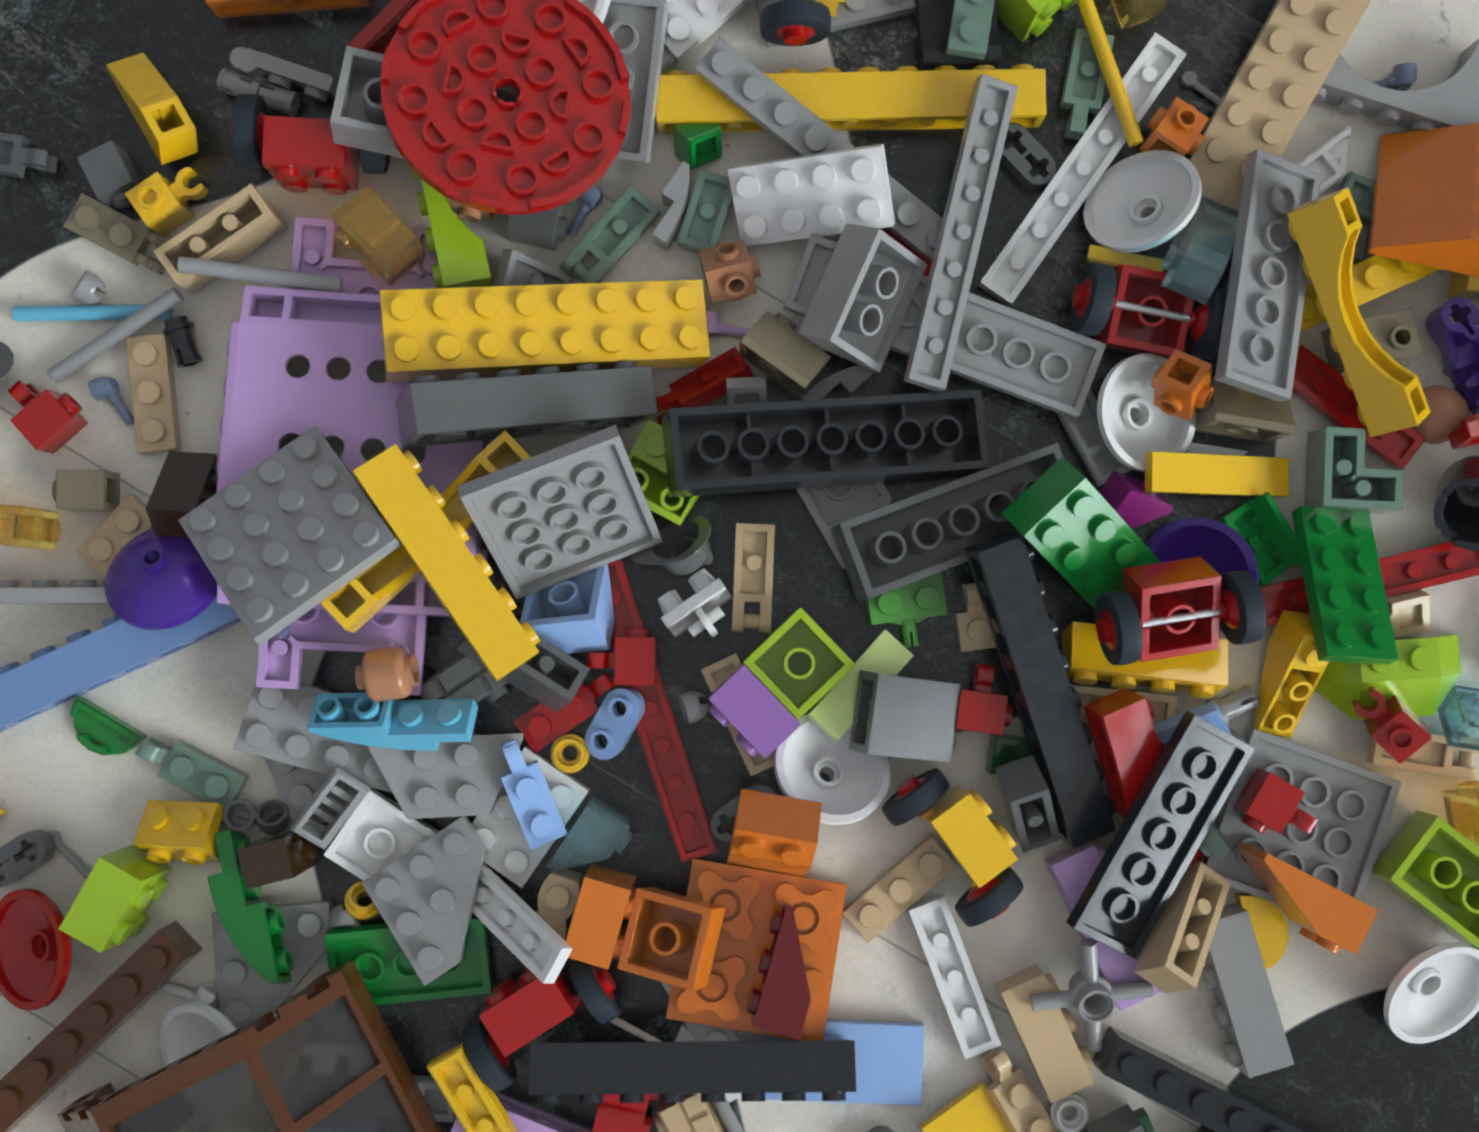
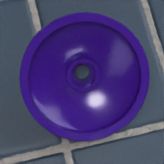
[1146,517,1258,631]
[105,528,218,630]

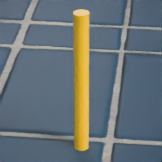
[1077,0,1144,147]

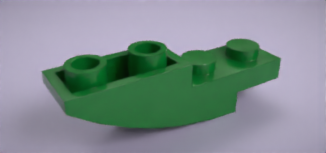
[207,829,294,985]

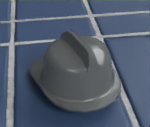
[628,516,713,576]

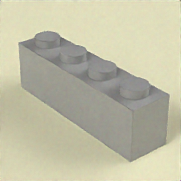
[1201,903,1295,1078]

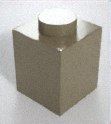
[52,470,120,512]

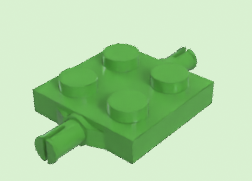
[866,572,948,648]

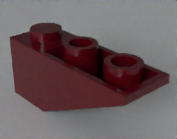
[746,902,811,1040]

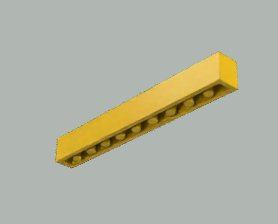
[656,64,1047,134]

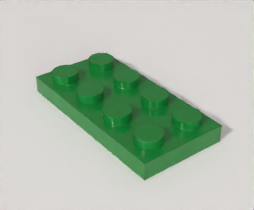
[1292,506,1399,665]
[324,914,494,1010]

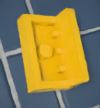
[133,800,225,866]

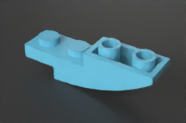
[307,692,478,751]

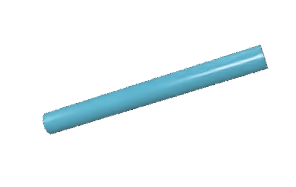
[12,304,173,322]

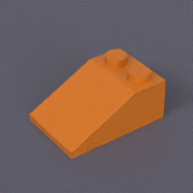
[726,789,822,877]
[1236,841,1379,955]

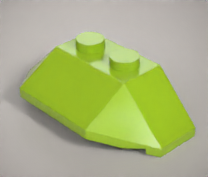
[1314,634,1461,721]

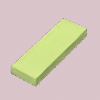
[807,629,914,742]

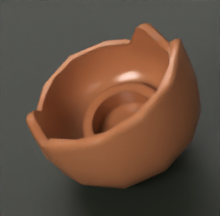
[1411,385,1469,444]

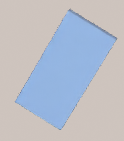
[765,1019,924,1106]

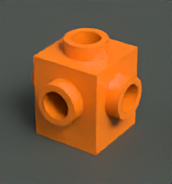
[1139,97,1209,157]
[1151,349,1214,421]

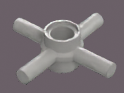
[1030,938,1154,1052]

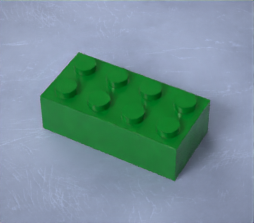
[1002,457,1161,610]

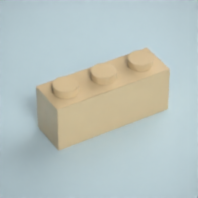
[153,184,288,294]
[1134,861,1231,993]
[994,965,1094,1103]

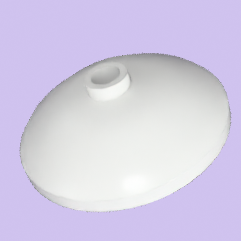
[1083,150,1202,253]
[1097,353,1197,472]
[774,714,890,825]
[1383,942,1479,1044]
[160,1001,253,1116]

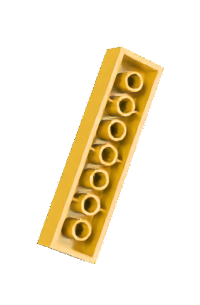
[379,279,711,382]

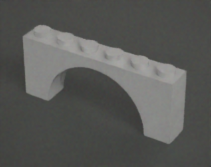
[1313,39,1479,131]

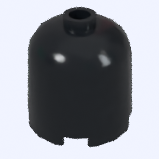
[1434,456,1479,551]

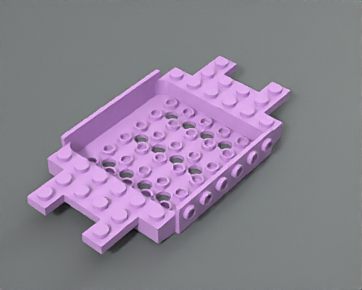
[216,217,493,696]

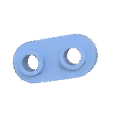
[585,686,645,760]

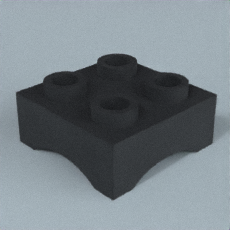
[915,0,1001,71]

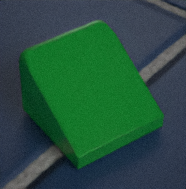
[673,123,722,170]

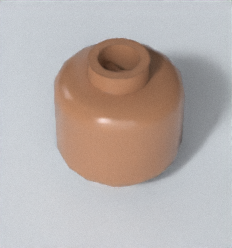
[355,646,420,702]

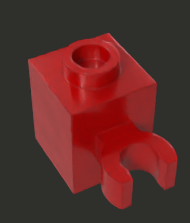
[7,380,88,454]
[587,629,657,685]
[955,663,1013,735]
[1351,685,1432,764]
[1233,768,1318,834]

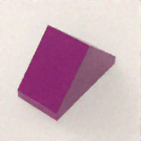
[1099,470,1174,529]

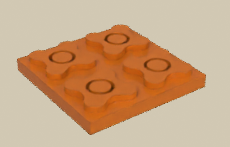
[666,859,847,1041]

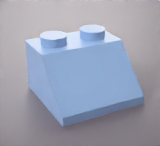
[520,564,615,654]

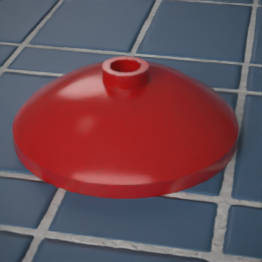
[0,888,72,1011]

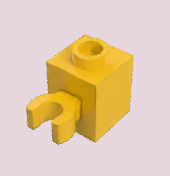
[124,167,209,238]

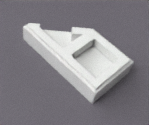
[1297,125,1352,195]

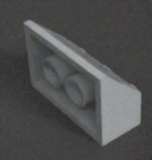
[798,223,927,373]

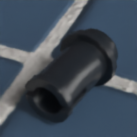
[163,316,203,368]

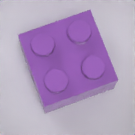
[708,663,801,759]

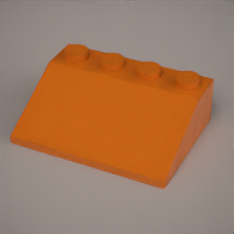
[1368,123,1479,278]

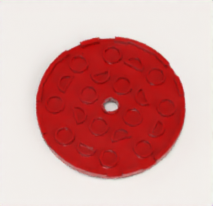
[380,0,631,215]

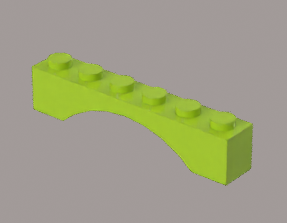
[411,169,493,288]

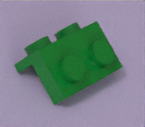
[1217,492,1301,587]

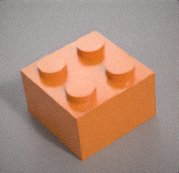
[566,864,637,969]
[617,887,726,991]

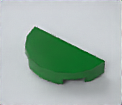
[71,696,148,755]

